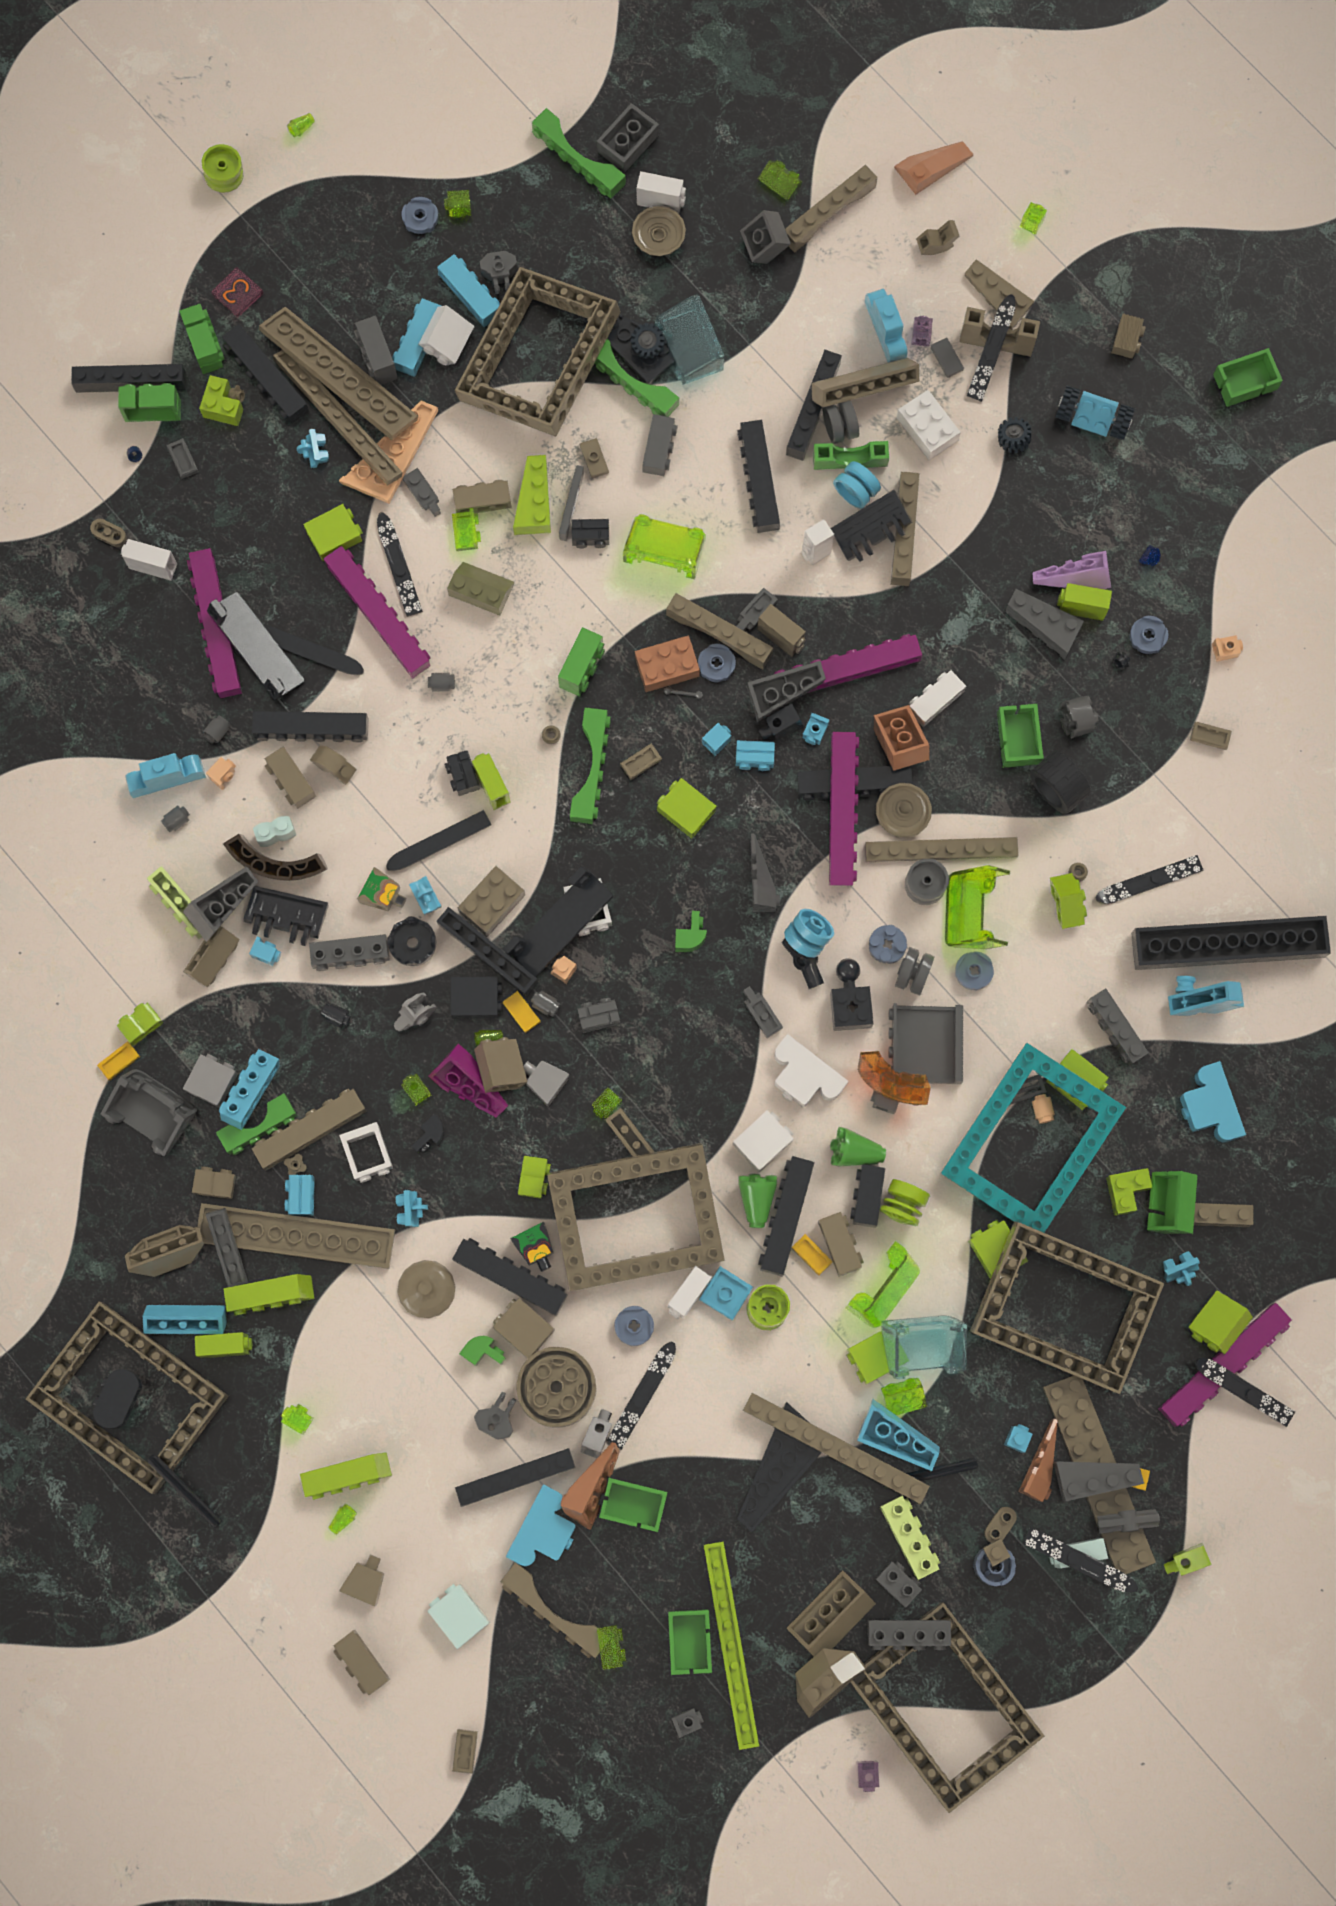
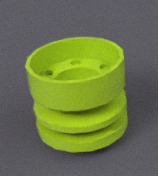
[880,1179,930,1226]
[747,1285,790,1330]

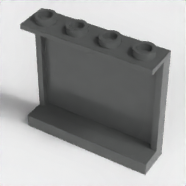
[888,1003,963,1084]

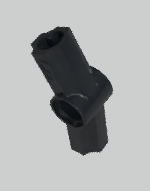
[781,938,824,989]

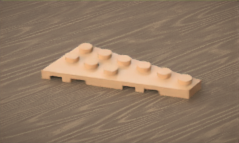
[339,401,438,504]

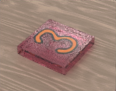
[211,267,263,317]

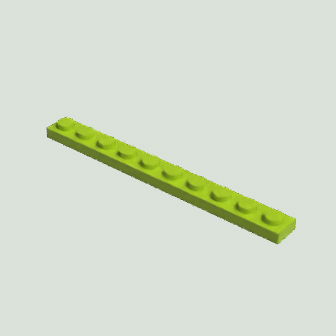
[704,1542,759,1750]

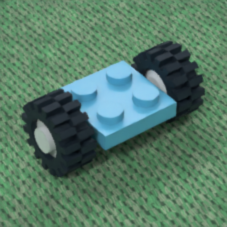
[1056,385,1135,441]

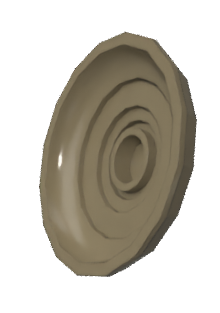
[632,206,686,256]
[876,783,932,838]
[398,1260,456,1318]

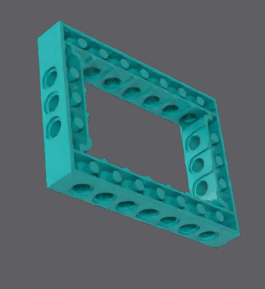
[941,1043,1126,1233]

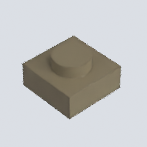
[983,1539,1010,1567]

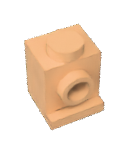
[1212,635,1243,662]
[206,757,236,790]
[550,956,577,984]

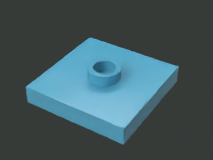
[699,1266,753,1321]

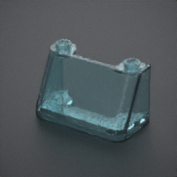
[654,294,724,385]
[881,1315,967,1379]

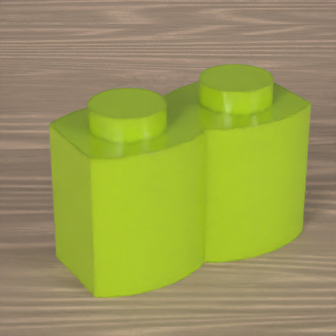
[117,1002,164,1046]
[518,1156,551,1199]

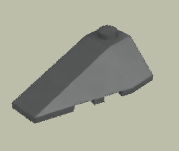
[750,834,780,912]

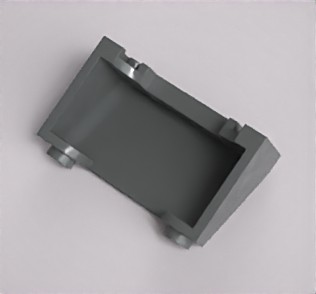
[100,1069,197,1156]

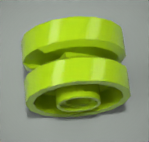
[201,144,244,193]

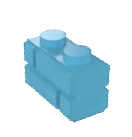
[736,740,775,771]
[285,1175,314,1216]

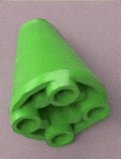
[830,1127,886,1166]
[738,1174,777,1228]

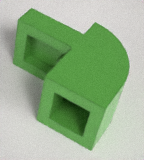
[675,911,707,952]
[459,1336,506,1366]

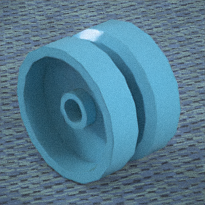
[833,461,881,509]
[784,909,834,958]

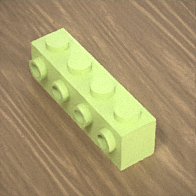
[147,866,202,939]
[880,1496,940,1580]

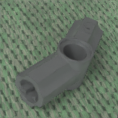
[1097,1509,1160,1534]

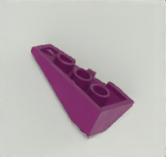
[428,1044,508,1117]

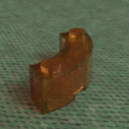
[857,1051,931,1106]

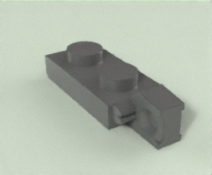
[403,468,441,517]
[736,588,778,631]
[743,986,783,1038]

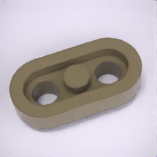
[90,519,127,547]
[984,1507,1017,1543]

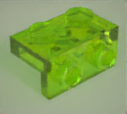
[758,159,802,200]
[452,508,481,551]
[881,1378,927,1415]
[597,1624,626,1670]

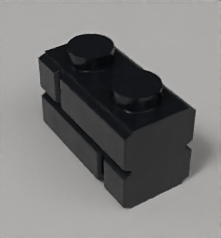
[572,519,609,549]
[444,750,480,796]

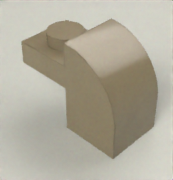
[916,220,960,255]
[310,745,357,784]

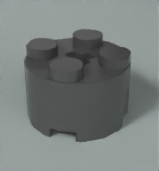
[1059,695,1099,739]

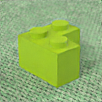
[199,375,243,426]
[1050,873,1087,929]
[1106,1168,1152,1216]

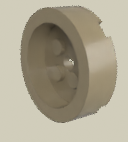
[516,1347,596,1428]

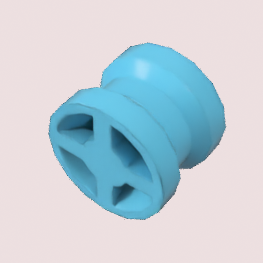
[1175,976,1196,994]

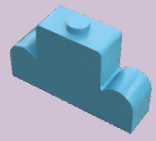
[864,289,908,363]
[125,753,206,798]
[1168,981,1244,1016]
[1180,1061,1246,1143]
[506,1484,576,1566]

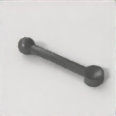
[664,687,703,699]

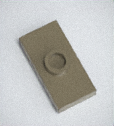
[579,438,609,479]
[1190,721,1232,750]
[620,743,662,780]
[452,1729,478,1774]

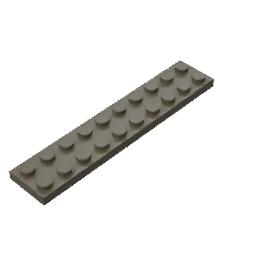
[259,307,418,440]
[197,1203,395,1269]
[1043,1375,1156,1574]

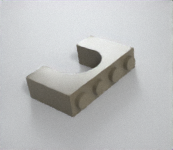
[959,307,1040,357]

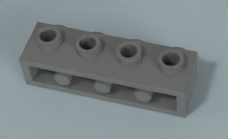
[309,934,390,971]
[1087,988,1149,1067]
[868,1620,951,1650]

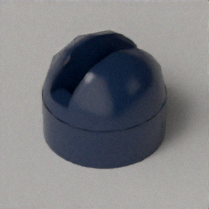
[127,446,143,462]

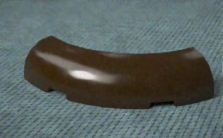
[223,834,328,881]

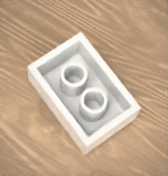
[896,390,961,460]

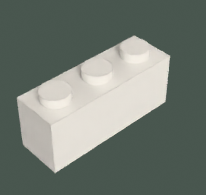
[801,519,834,565]
[909,670,966,727]

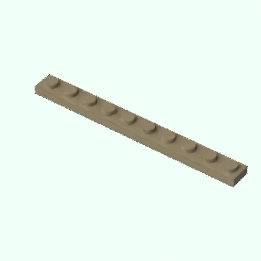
[273,350,403,486]
[743,1393,930,1504]

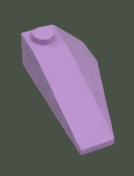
[1033,551,1111,590]

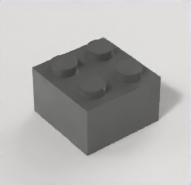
[740,210,791,264]

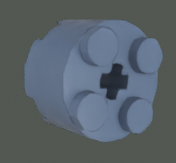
[973,1548,1016,1586]

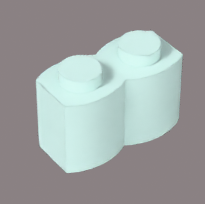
[253,816,296,847]

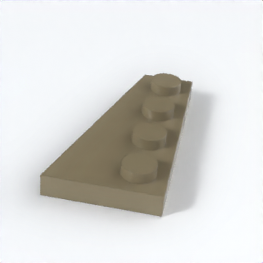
[964,259,1034,330]

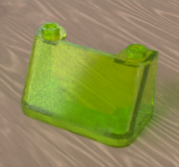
[623,514,706,579]
[845,1241,920,1328]

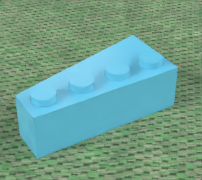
[857,1399,940,1471]

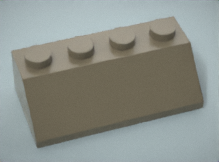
[787,1571,876,1656]

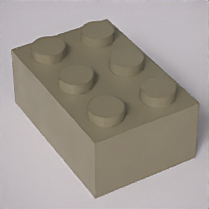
[457,866,525,937]

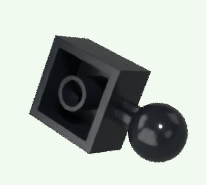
[830,958,874,1031]

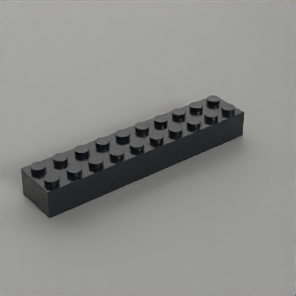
[1131,916,1331,970]

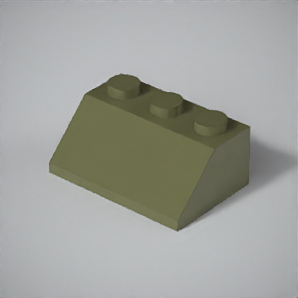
[447,562,515,616]

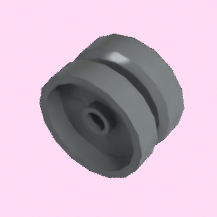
[822,400,860,444]
[905,859,949,905]
[895,947,935,996]

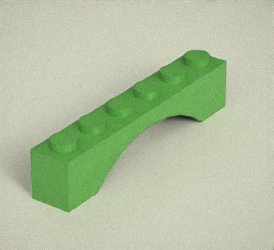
[532,108,626,198]
[595,339,679,417]
[570,708,611,824]

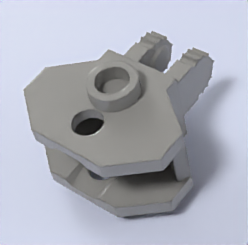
[394,993,436,1031]

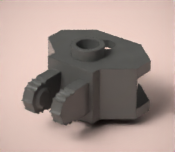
[480,251,518,294]
[474,1392,516,1440]

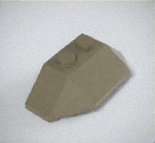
[125,1225,204,1277]
[795,1648,866,1718]

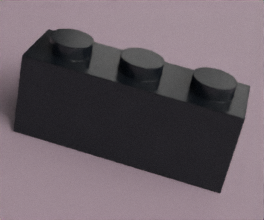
[850,1164,886,1228]

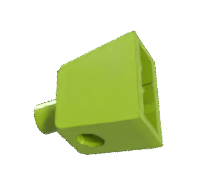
[1163,1543,1212,1576]

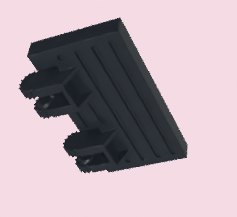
[830,490,913,562]
[243,886,329,946]

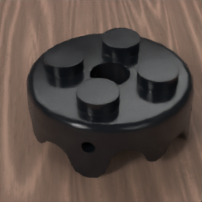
[387,916,437,967]

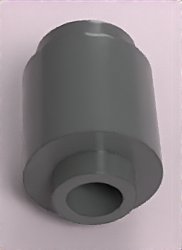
[428,672,455,692]
[203,715,230,744]
[161,805,190,832]
[531,991,561,1017]

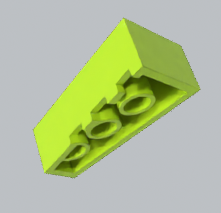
[513,455,551,535]
[224,1274,315,1316]
[300,1452,392,1500]

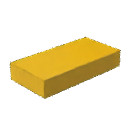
[502,991,541,1034]
[97,1041,140,1081]
[791,1234,833,1276]

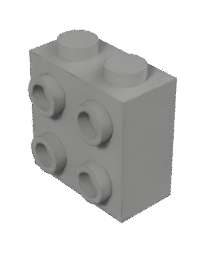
[183,1054,238,1108]

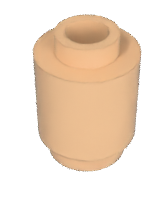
[1032,1094,1055,1124]

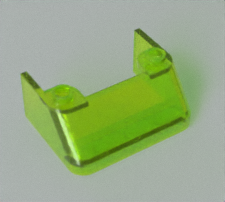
[945,865,1010,949]

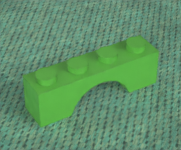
[813,441,889,470]
[216,1094,298,1155]

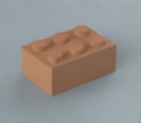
[635,635,700,692]
[873,705,929,770]

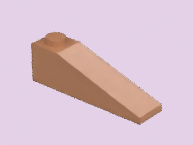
[894,141,974,195]
[1018,1419,1058,1502]
[561,1442,620,1530]

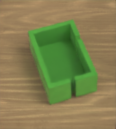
[180,304,225,374]
[1213,348,1283,407]
[118,383,181,422]
[558,627,605,697]
[997,704,1044,768]
[1147,1171,1197,1234]
[599,1478,667,1532]
[668,1609,712,1675]

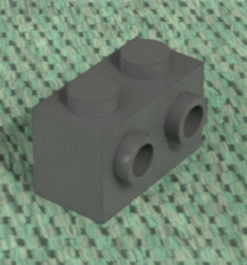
[875,1561,922,1608]

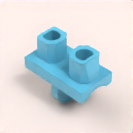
[297,429,329,468]
[409,876,442,915]
[396,1190,428,1227]
[1163,1251,1200,1286]

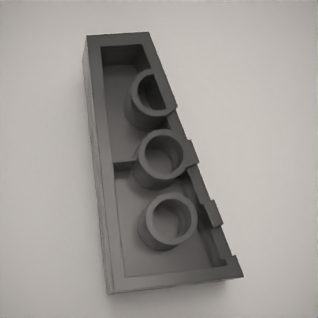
[1005,589,1084,660]
[746,661,826,722]
[183,867,258,942]
[1053,1462,1144,1502]

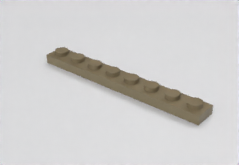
[865,837,1019,862]

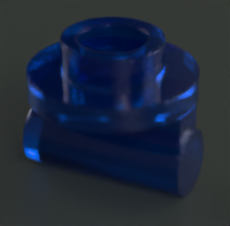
[1139,545,1161,566]

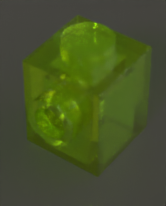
[444,190,471,218]
[1020,202,1047,235]
[401,1074,431,1106]
[592,1087,622,1119]
[281,1404,314,1435]

